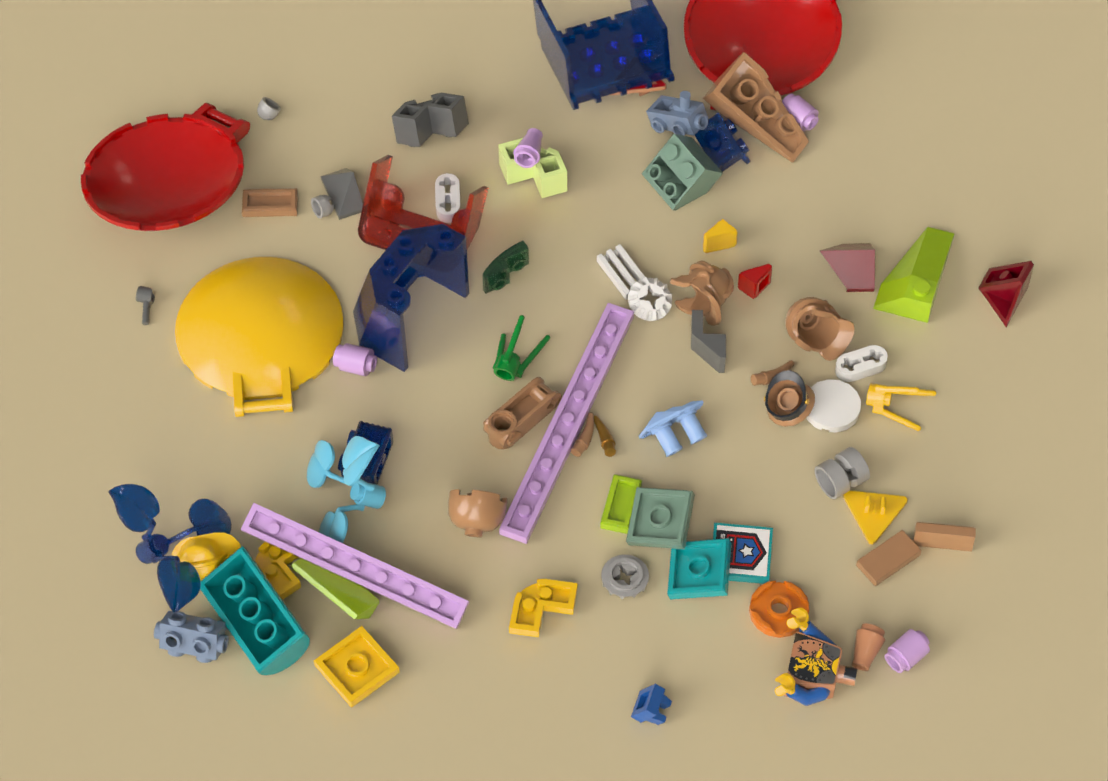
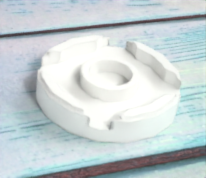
[807,379,861,433]

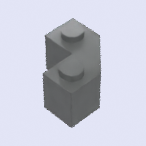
[392,92,469,147]

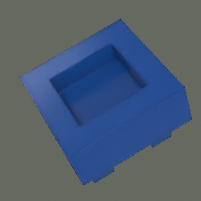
[631,683,672,725]

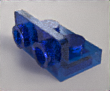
[695,113,751,172]

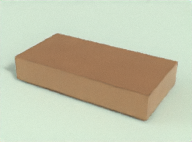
[242,188,298,217]
[913,522,976,552]
[856,530,922,586]

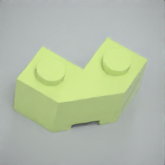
[498,138,567,198]

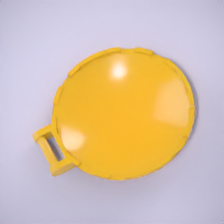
[175,257,344,417]

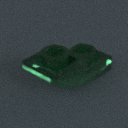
[482,241,529,294]

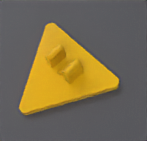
[843,491,908,544]

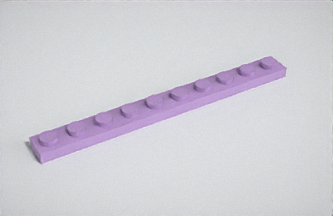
[499,303,634,544]

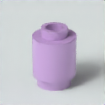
[782,94,819,132]
[333,343,377,377]
[885,629,930,673]

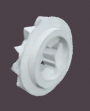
[628,277,672,321]

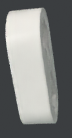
[435,173,461,223]
[835,345,888,382]

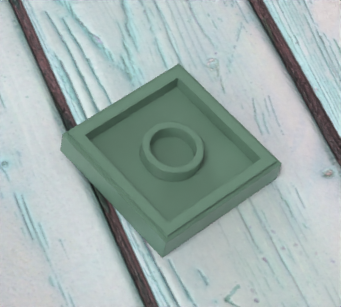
[626,487,695,549]

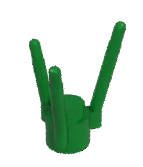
[493,315,550,381]

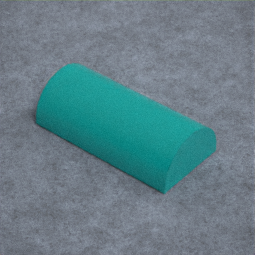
[197,546,310,675]

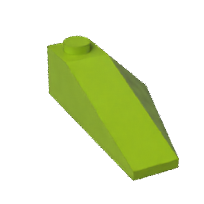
[874,227,954,323]

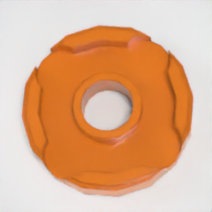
[749,580,809,638]

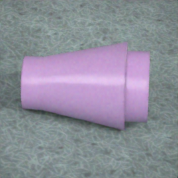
[513,128,543,168]

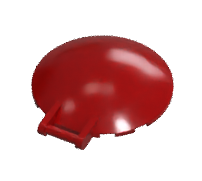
[684,0,842,111]
[81,103,250,231]

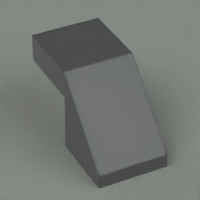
[691,310,726,373]

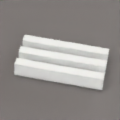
[597,244,645,300]

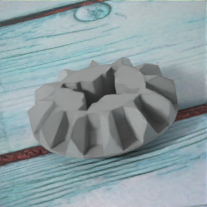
[601,555,649,599]

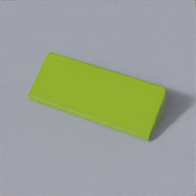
[291,558,380,619]

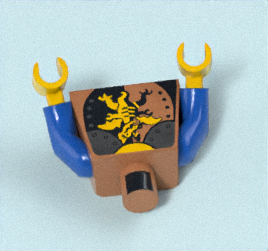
[775,608,858,706]

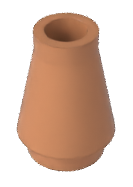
[852,623,886,671]

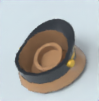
[764,370,815,427]

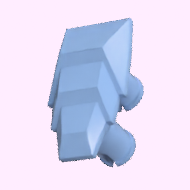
[638,400,708,457]

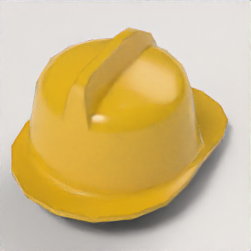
[171,532,241,583]

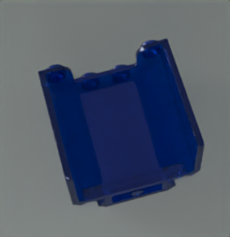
[353,224,469,372]

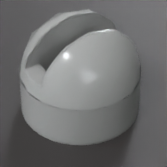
[257,97,281,120]
[311,195,335,218]

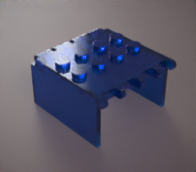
[533,0,675,110]

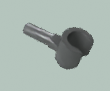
[136,286,155,325]

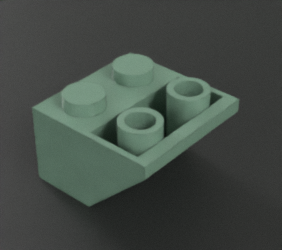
[642,134,723,211]

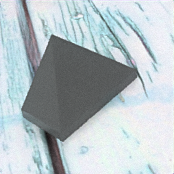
[321,168,365,220]

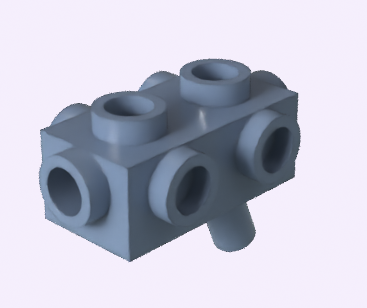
[646,91,709,136]
[154,611,229,663]

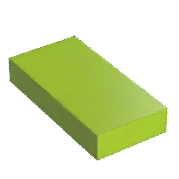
[600,474,642,534]

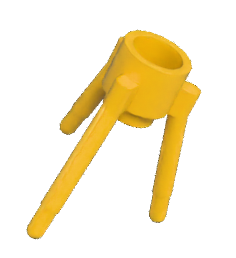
[866,383,936,431]

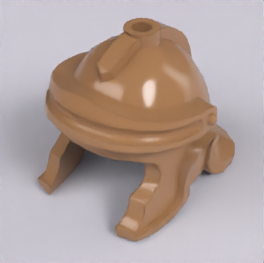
[670,260,734,326]
[785,297,855,361]

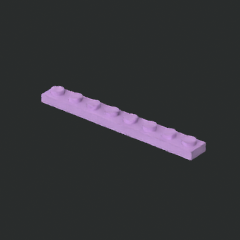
[241,503,470,629]

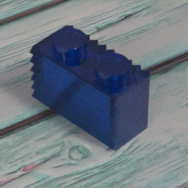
[338,421,393,485]

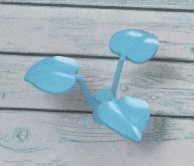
[307,436,386,543]

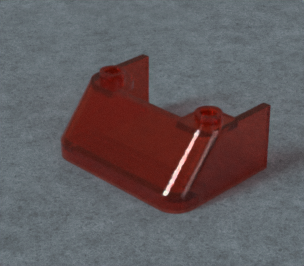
[358,155,489,270]

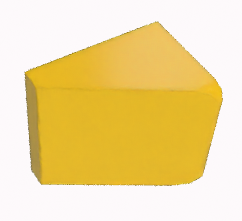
[703,219,737,253]

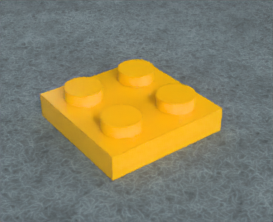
[314,626,400,708]

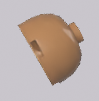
[448,489,508,538]

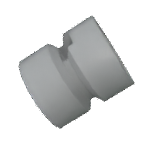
[814,447,870,499]

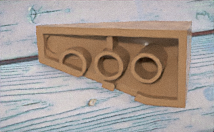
[703,52,809,162]

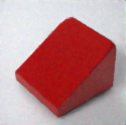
[738,264,772,299]

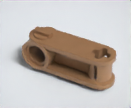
[483,377,562,449]

